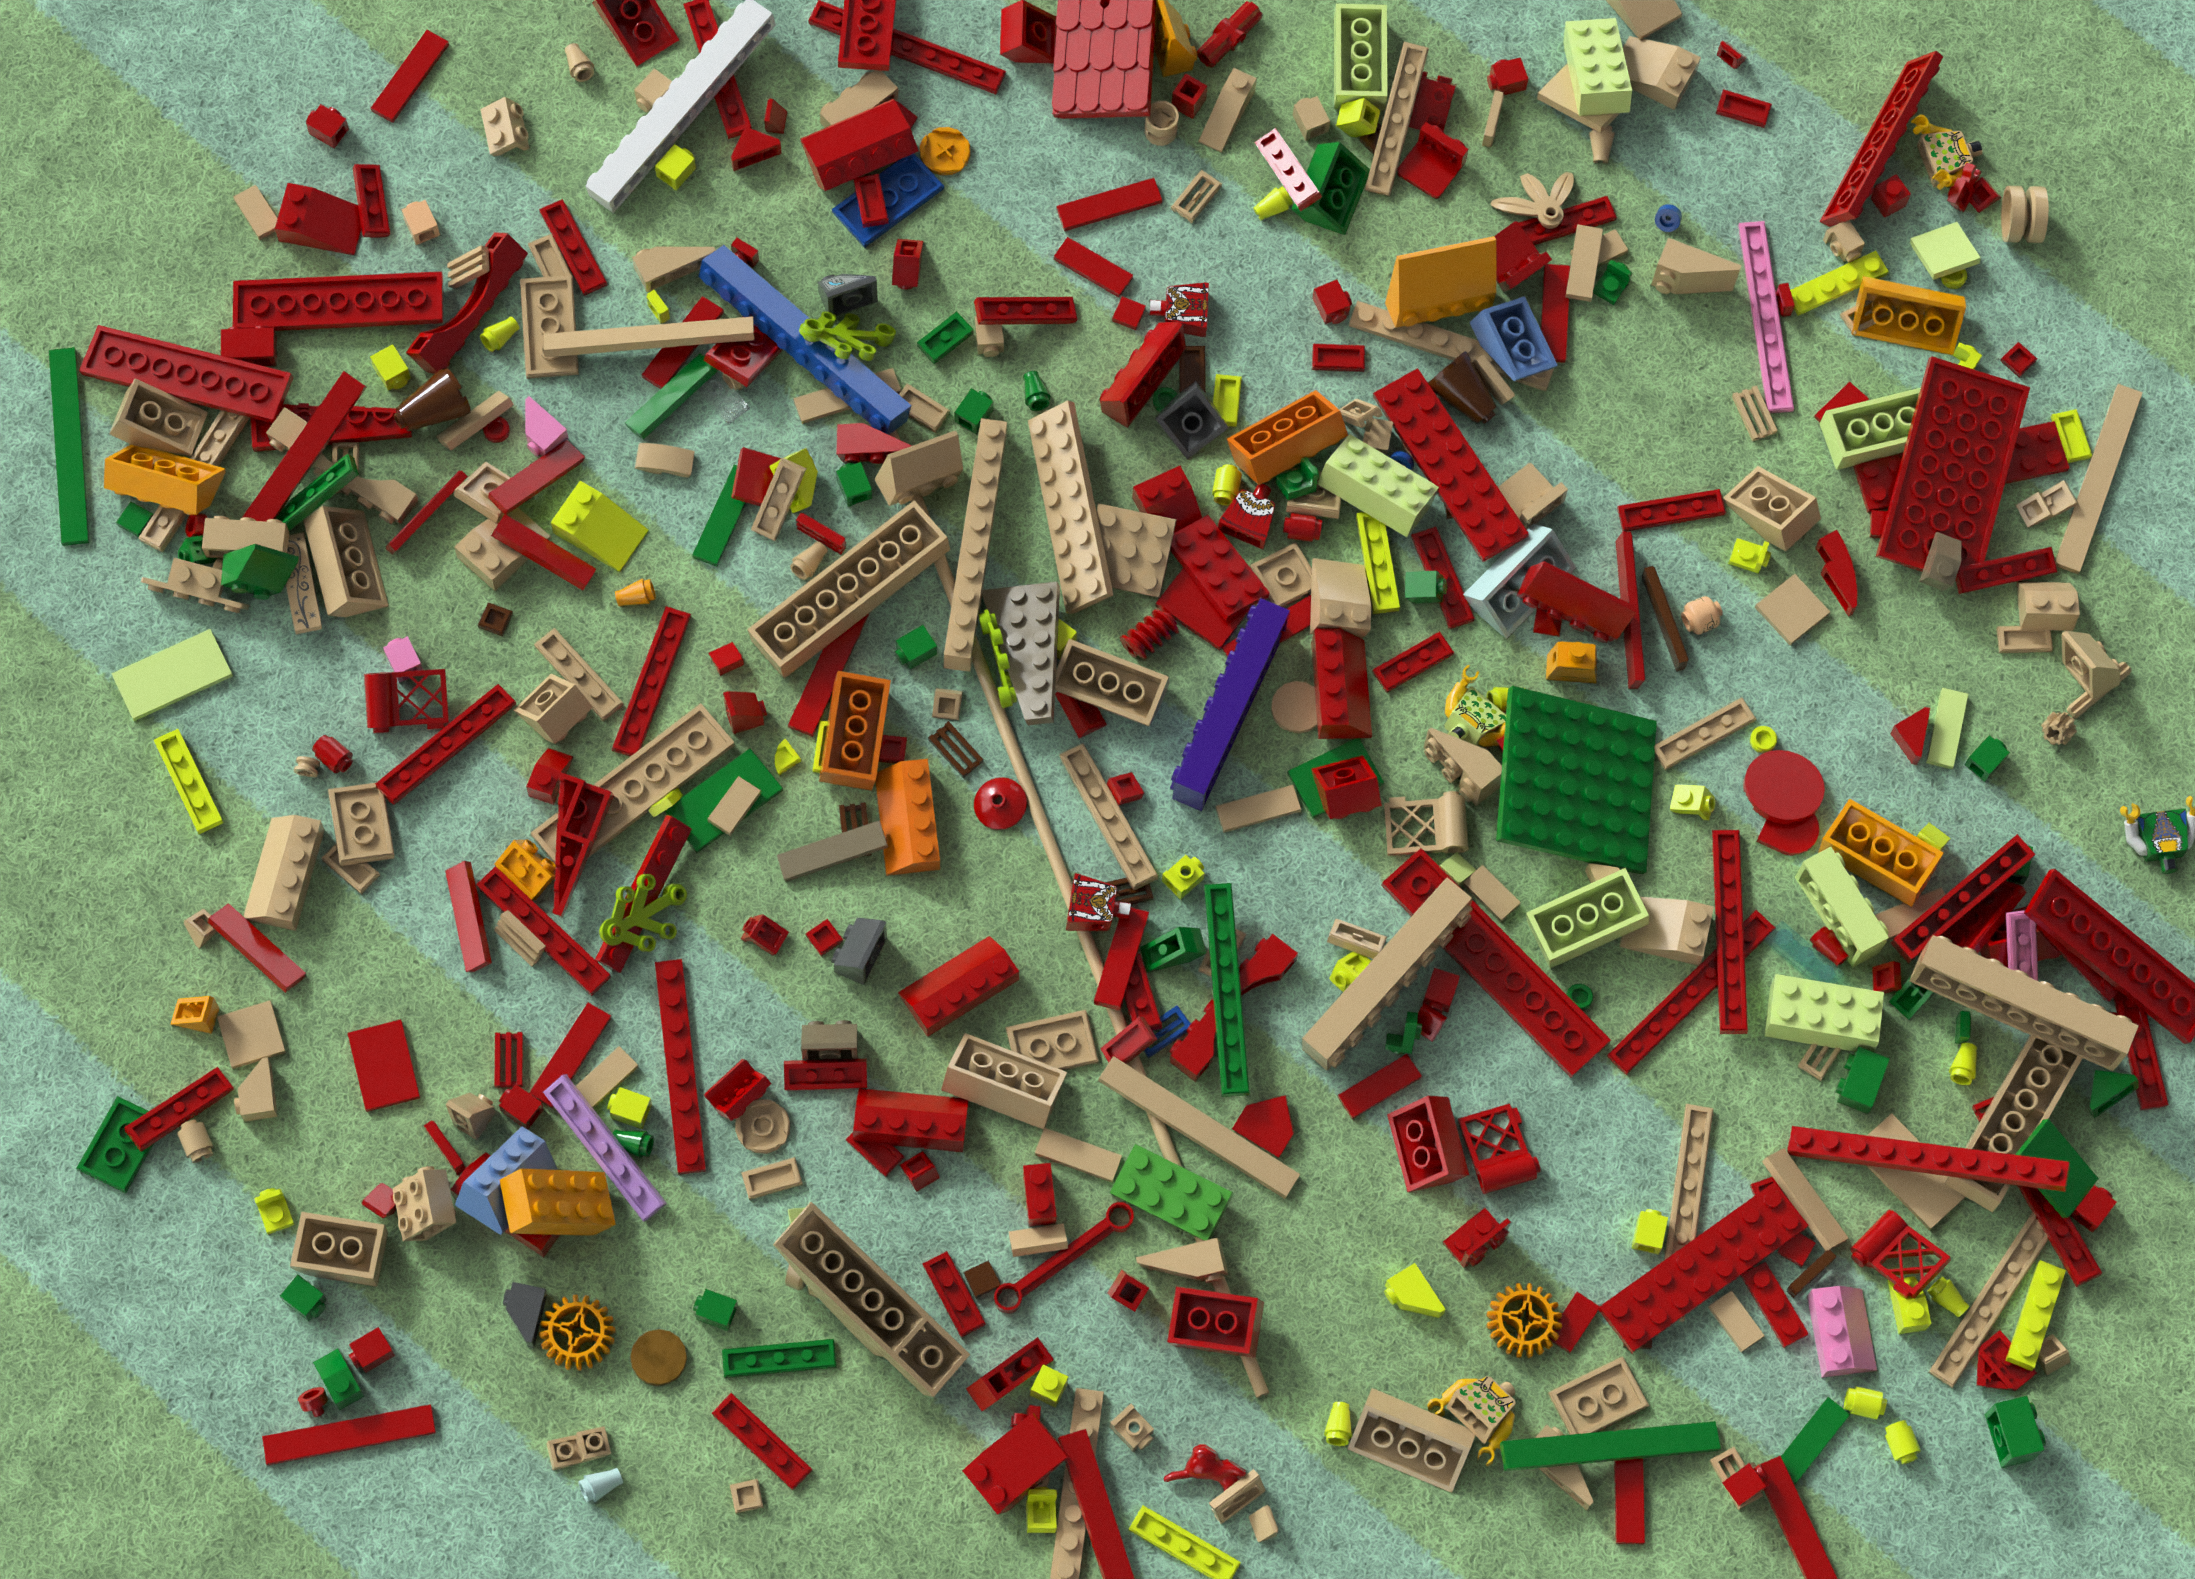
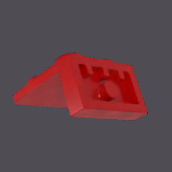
[1495,221,1552,292]
[1443,1208,1511,1268]

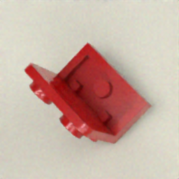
[1409,71,1457,131]
[1397,122,1469,199]

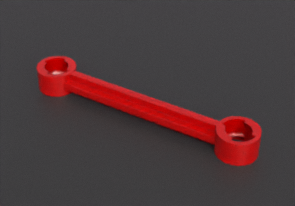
[994,1202,1134,1313]

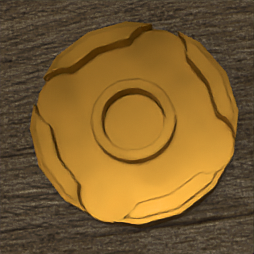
[630,1329,687,1386]

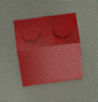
[1000,0,1057,64]
[1132,466,1202,533]
[1312,755,1382,819]

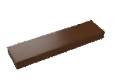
[1642,566,1689,672]

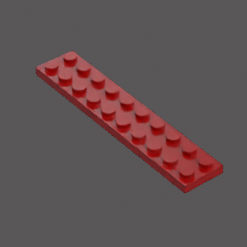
[1381,848,1611,1078]

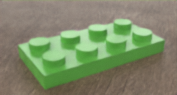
[1110,1144,1234,1241]

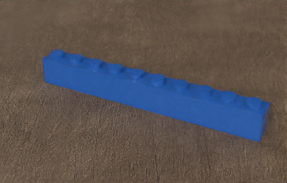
[699,245,912,435]

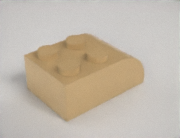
[290,1212,388,1287]

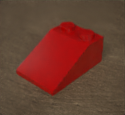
[592,0,679,67]
[275,183,362,255]
[962,1413,1069,1515]

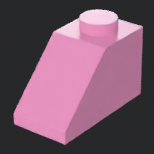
[525,396,569,457]

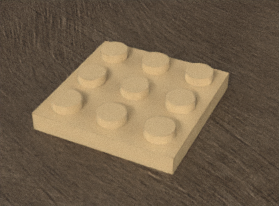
[1097,503,1177,598]

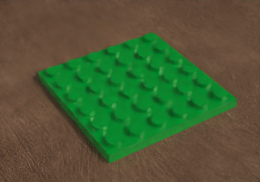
[1496,686,1657,874]

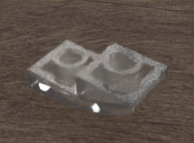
[697,372,750,425]

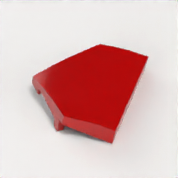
[1232,1095,1294,1157]
[1976,1330,2037,1391]

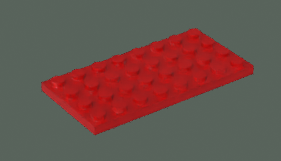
[1875,356,2030,582]

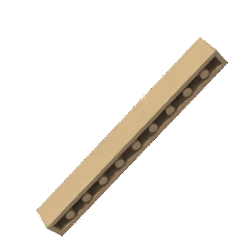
[944,418,1007,672]

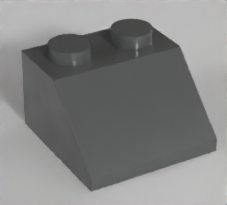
[831,917,887,985]

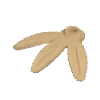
[1491,172,1574,229]

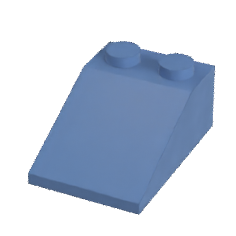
[1469,296,1558,381]

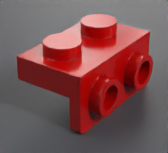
[704,1059,772,1121]

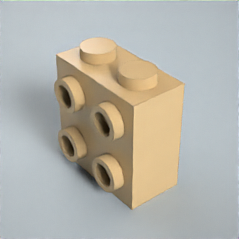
[392,1166,456,1241]

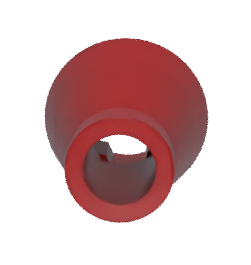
[1810,926,1849,967]

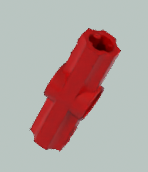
[1196,1,1263,68]

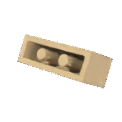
[820,70,899,128]
[202,516,289,558]

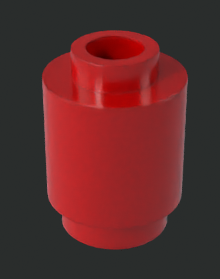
[1283,513,1322,542]
[312,735,353,774]

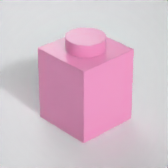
[383,636,423,683]

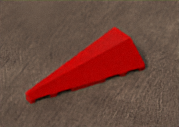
[553,772,614,918]

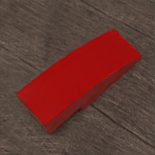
[1815,530,1857,617]

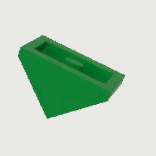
[1889,977,1935,1020]
[2090,1070,2139,1118]

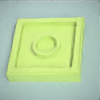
[1910,222,1981,280]

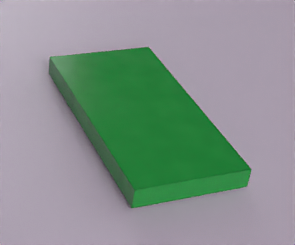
[664,748,783,853]

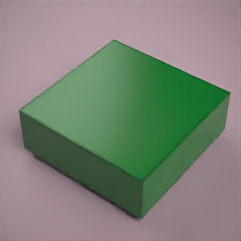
[116,501,153,537]
[1955,1011,1971,1044]

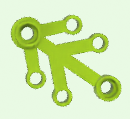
[799,311,896,361]
[978,609,1017,709]
[599,874,687,952]

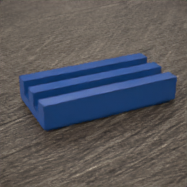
[1144,1005,1191,1059]

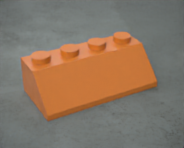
[875,759,940,876]

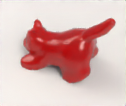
[1163,1444,1246,1491]

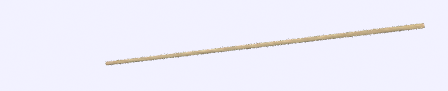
[890,430,1269,1398]

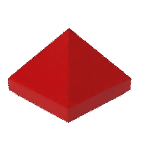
[1533,607,1562,637]

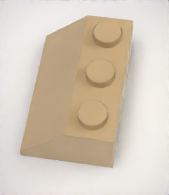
[874,430,963,506]

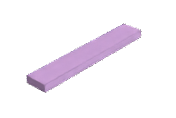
[543,1074,667,1222]

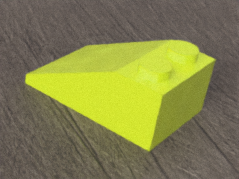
[551,481,649,572]

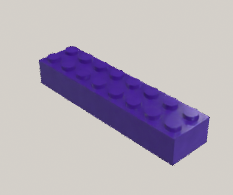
[1170,598,1290,812]

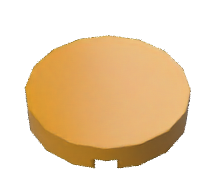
[919,127,971,176]

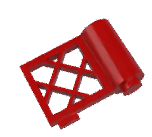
[364,669,449,733]
[1458,1103,1541,1194]
[1850,1209,1951,1299]

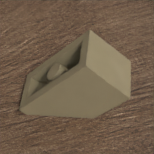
[1919,532,1961,591]

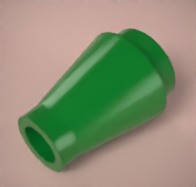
[1023,371,1051,411]
[613,1129,654,1158]

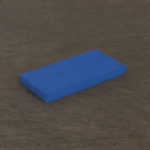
[832,154,944,248]

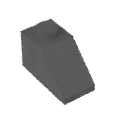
[503,1282,548,1348]

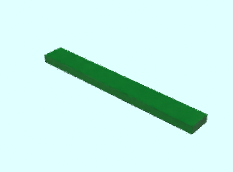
[49,347,89,546]
[1204,883,1250,1097]
[1500,1421,1721,1471]

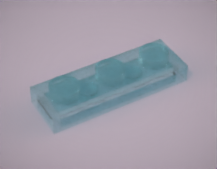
[1764,920,1844,984]

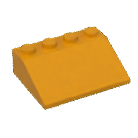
[1385,236,1496,328]

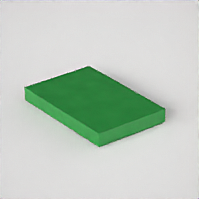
[1287,738,1384,819]
[76,1096,154,1193]
[2015,1119,2099,1218]

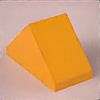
[171,996,219,1034]

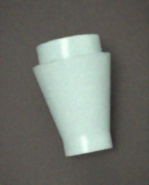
[578,1468,623,1502]

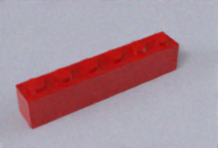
[1890,834,2036,964]

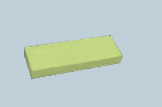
[1926,688,1968,769]

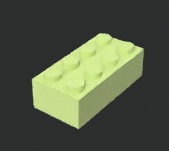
[1334,4,1387,111]
[1563,18,1632,116]
[1820,388,1921,470]
[1317,434,1439,537]
[1795,847,1889,968]
[1526,868,1649,969]
[1765,974,1884,1052]

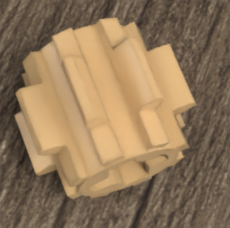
[2041,712,2077,745]

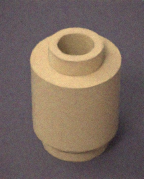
[177,1120,213,1163]

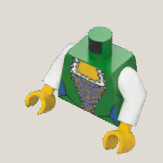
[2120,796,2195,874]

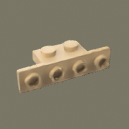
[141,558,249,613]

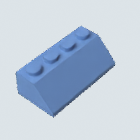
[455,1126,558,1235]

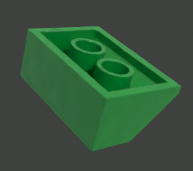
[1291,142,1370,235]

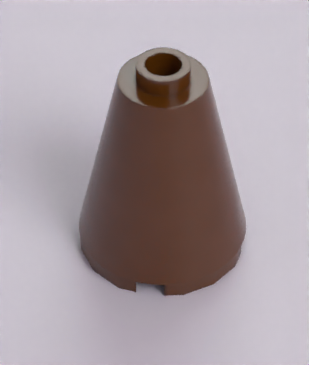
[1428,351,1497,425]
[394,368,471,431]

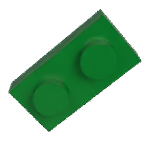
[917,311,974,364]

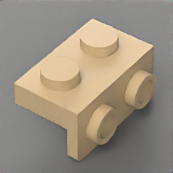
[480,97,529,156]

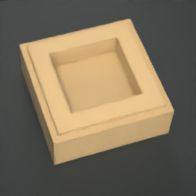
[730,1479,764,1514]

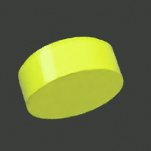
[1940,269,1967,289]
[1750,726,1777,753]

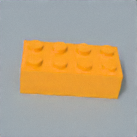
[500,1168,616,1236]

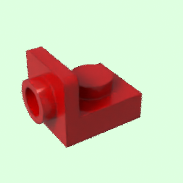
[741,914,789,955]

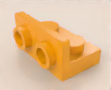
[494,839,556,901]

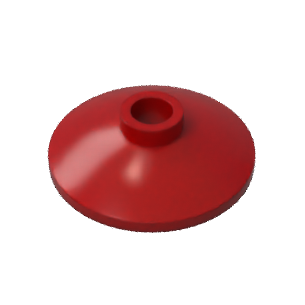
[974,777,1027,830]

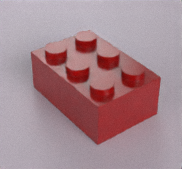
[1167,1287,1264,1358]

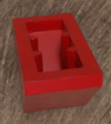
[731,126,782,171]
[1890,707,1930,765]

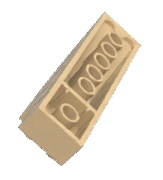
[773,1202,970,1397]

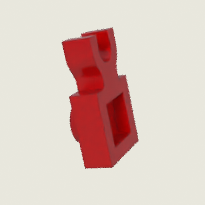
[1947,162,1981,212]

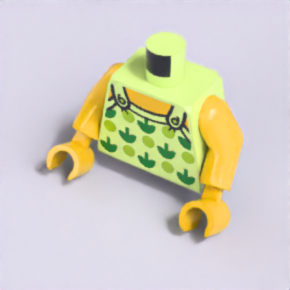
[1444,665,1506,747]

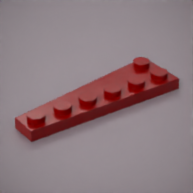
[251,403,412,452]

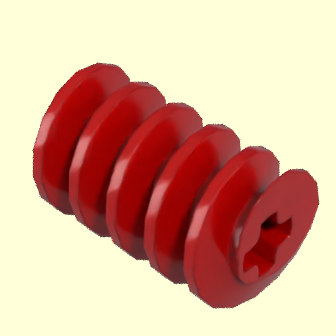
[1120,604,1179,660]

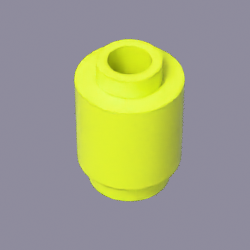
[1212,464,1242,506]
[1843,1386,1887,1420]
[1885,1420,1921,1464]

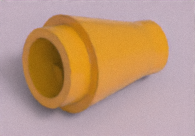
[615,578,656,607]

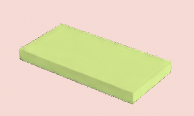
[111,629,233,721]

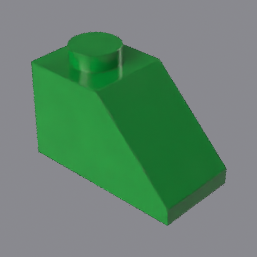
[1140,927,1207,973]
[313,1348,365,1411]

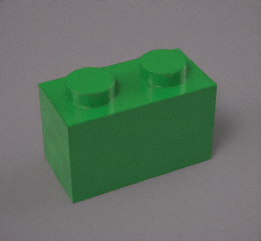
[1835,1047,1890,1114]

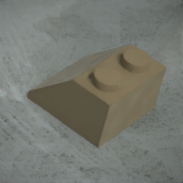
[801,1020,858,1060]

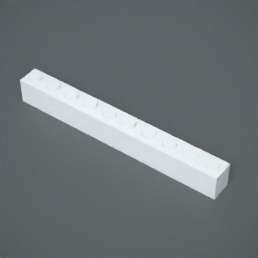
[585,0,776,213]

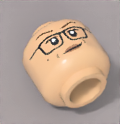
[1681,596,1723,635]

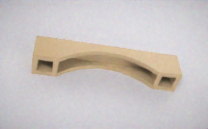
[266,407,418,525]

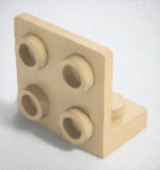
[1498,463,1568,530]

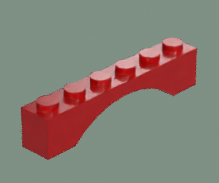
[406,232,528,374]
[1169,933,1298,1082]

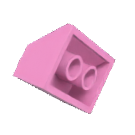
[1807,1286,1877,1378]

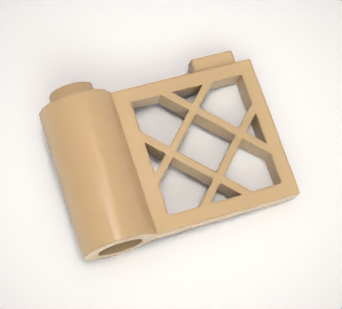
[1384,791,1469,856]

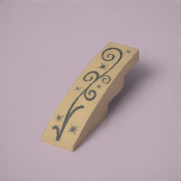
[286,532,322,635]

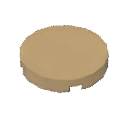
[1271,681,1317,734]
[735,1099,790,1154]

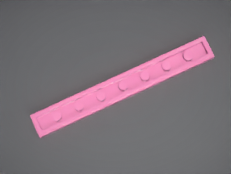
[1738,221,1794,413]

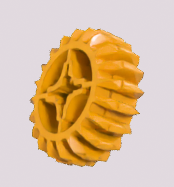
[1486,1283,1562,1358]
[539,1295,616,1371]

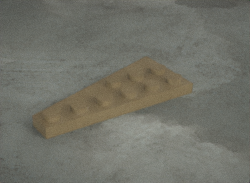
[982,582,1060,725]

